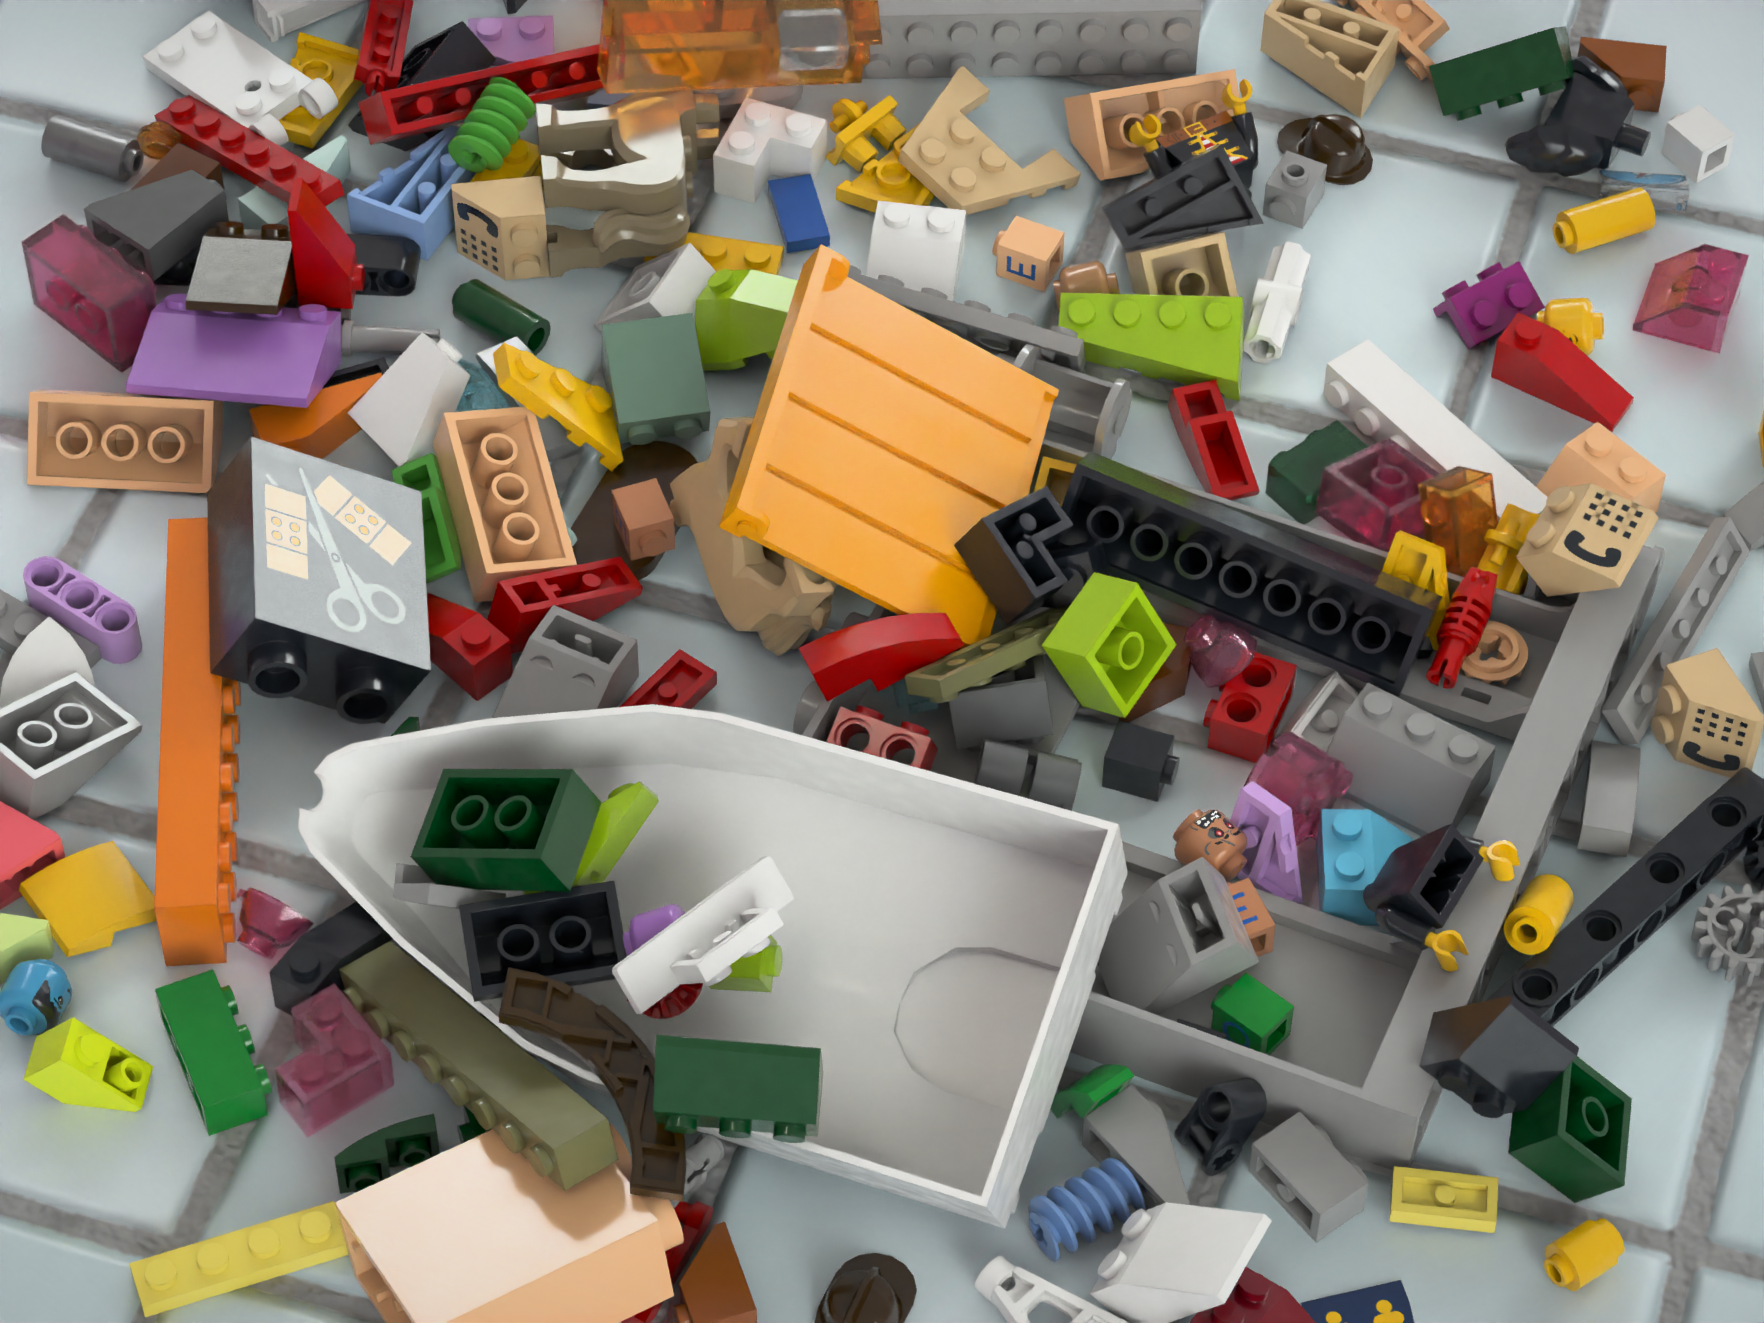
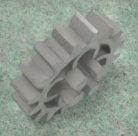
[1691,884,1764,986]

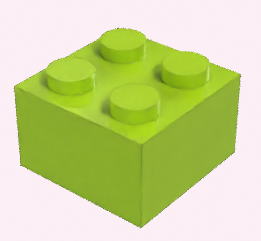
[1042,572,1177,718]

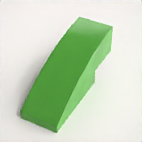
[391,453,461,584]

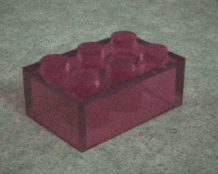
[21,214,156,373]

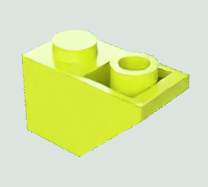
[23,1017,153,1112]

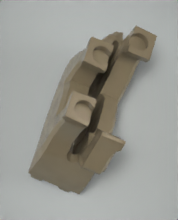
[536,83,720,278]

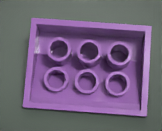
[126,294,341,408]

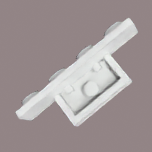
[612,856,795,1014]

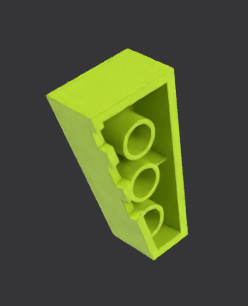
[1059,293,1245,401]

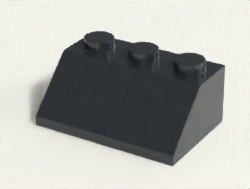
[348,21,496,152]
[459,881,627,1002]

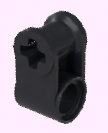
[1174,1077,1267,1176]

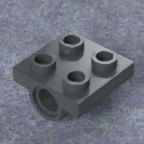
[974,738,1082,811]

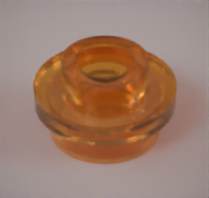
[137,122,182,160]

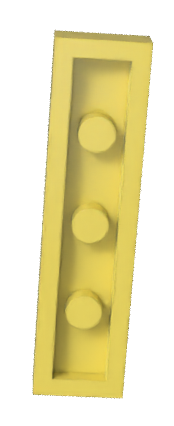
[129,1201,349,1317]

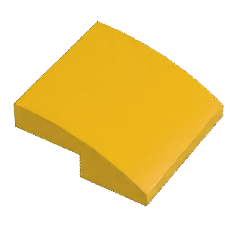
[19,841,157,957]

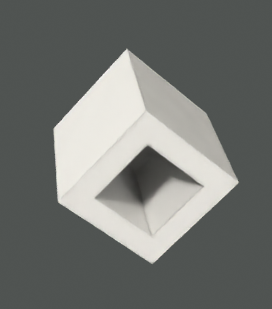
[1661,105,1735,183]

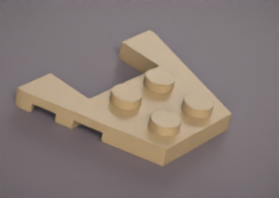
[898,66,1081,215]

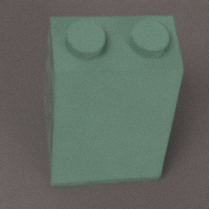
[601,313,710,445]

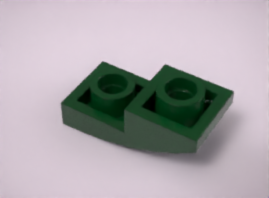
[334,1114,440,1194]

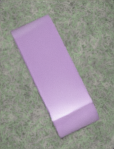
[23,556,142,664]

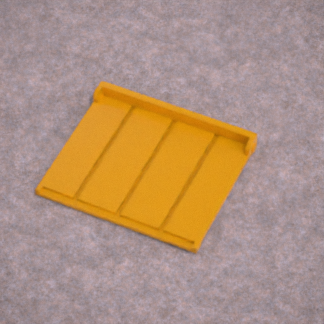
[719,244,1059,650]

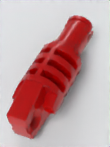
[1426,567,1497,689]

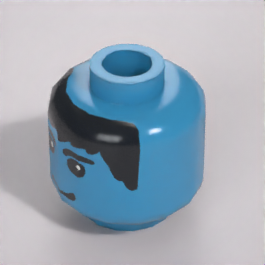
[0,959,72,1035]

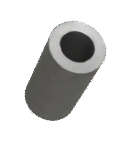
[41,115,144,182]

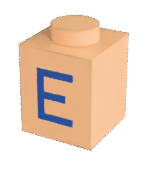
[992,216,1065,292]

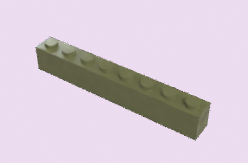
[339,941,618,1191]

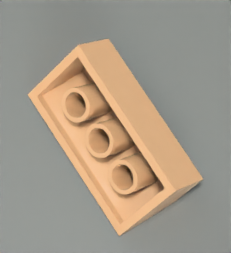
[27,389,224,493]
[433,407,577,602]

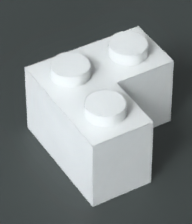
[713,97,827,204]

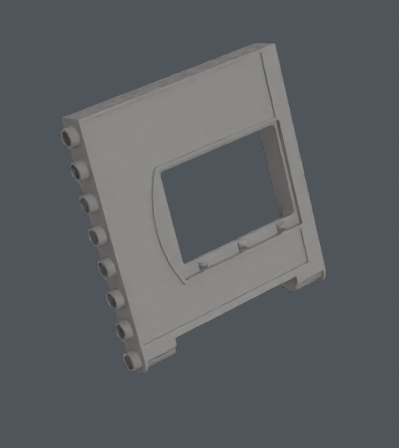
[793,344,1665,1170]

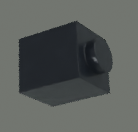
[1102,720,1180,802]

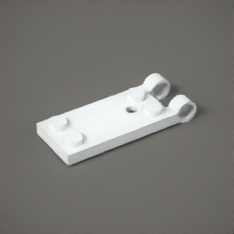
[142,10,338,147]

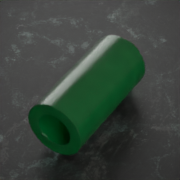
[452,279,551,356]

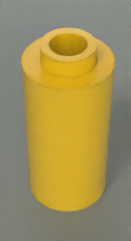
[1552,187,1655,254]
[1504,874,1574,955]

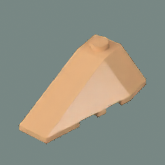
[1064,69,1240,181]

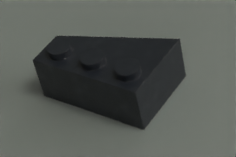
[1101,144,1264,249]

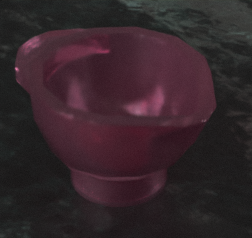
[1183,615,1257,688]
[236,887,314,960]

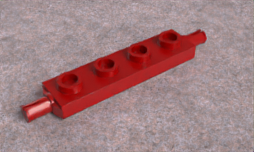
[353,0,414,97]

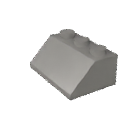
[1315,683,1496,836]

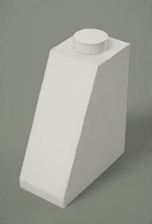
[348,332,470,467]

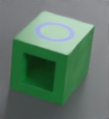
[1211,973,1294,1056]

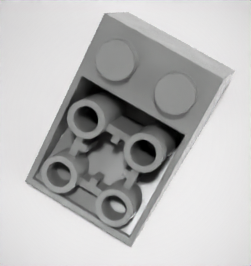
[492,605,639,718]
[1098,857,1259,1015]

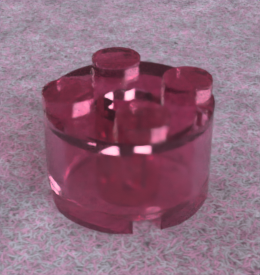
[1244,732,1353,846]

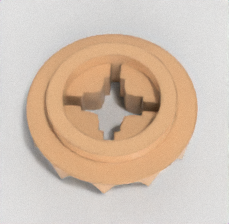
[1461,621,1528,686]

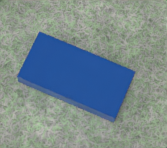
[768,174,830,253]

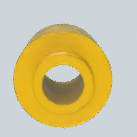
[1544,1218,1625,1291]

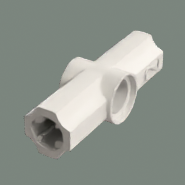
[1243,241,1311,364]

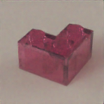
[275,983,394,1138]

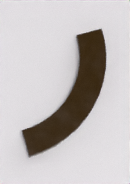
[499,967,686,1202]

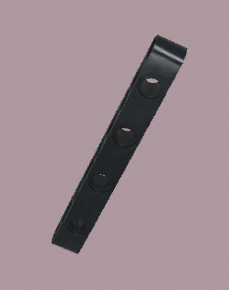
[1486,767,1764,1027]

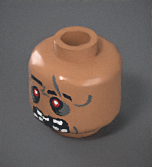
[1173,809,1247,881]

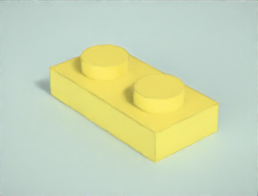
[1389,1166,1499,1233]

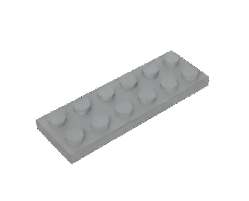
[847,265,1086,374]

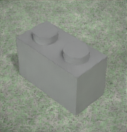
[1248,1112,1368,1242]

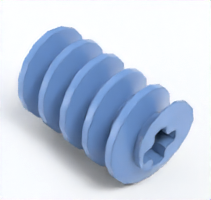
[1028,1158,1145,1262]

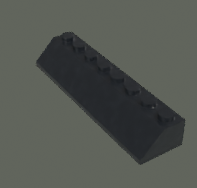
[1048,451,1443,696]

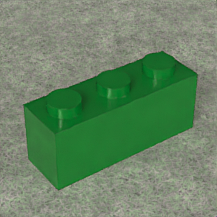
[155,969,272,1136]

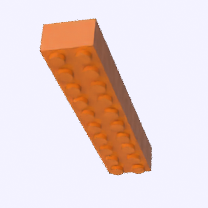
[154,517,241,966]

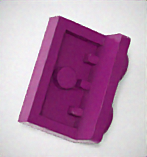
[1433,261,1545,349]

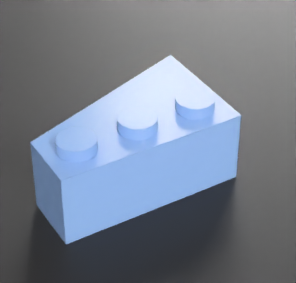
[346,125,476,261]

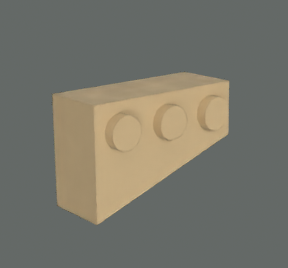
[1260,0,1400,119]

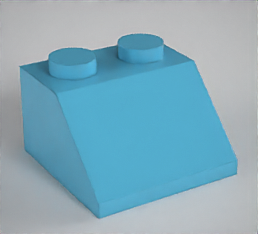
[1316,809,1414,926]

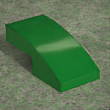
[1050,1064,1134,1119]

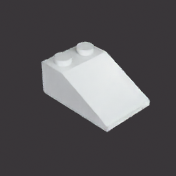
[866,201,966,302]
[1090,1202,1272,1323]

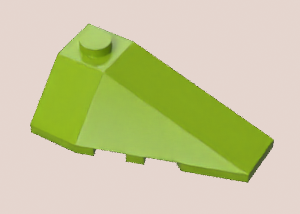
[695,269,798,371]

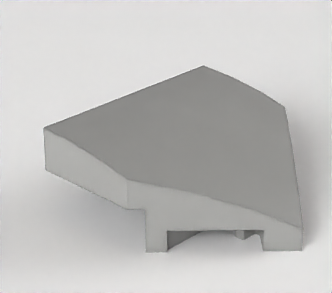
[393,863,506,909]

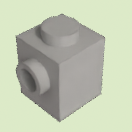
[1262,151,1327,229]

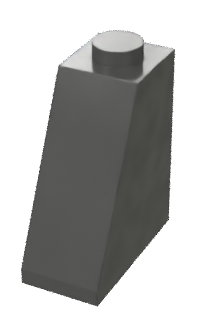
[84,170,229,281]

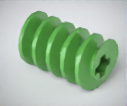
[448,77,536,173]

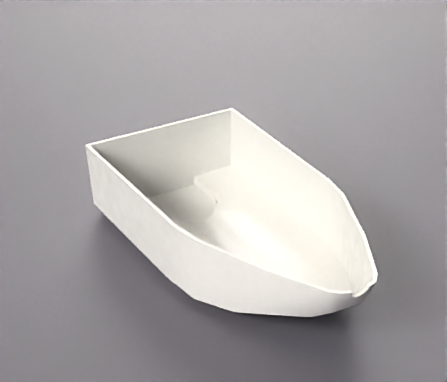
[298,704,1128,1229]

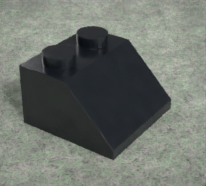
[1419,995,1579,1118]

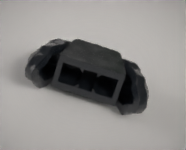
[1505,56,1651,177]

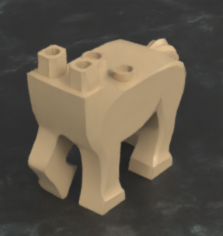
[670,416,837,656]

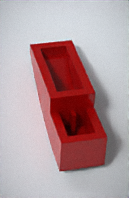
[1167,380,1260,501]
[798,613,964,702]

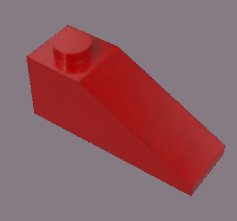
[287,178,365,309]
[1491,312,1634,432]
[487,556,643,654]
[427,592,513,701]

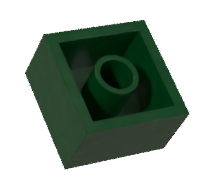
[1508,1056,1632,1203]

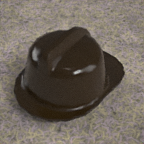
[1277,114,1373,185]
[815,1253,917,1323]

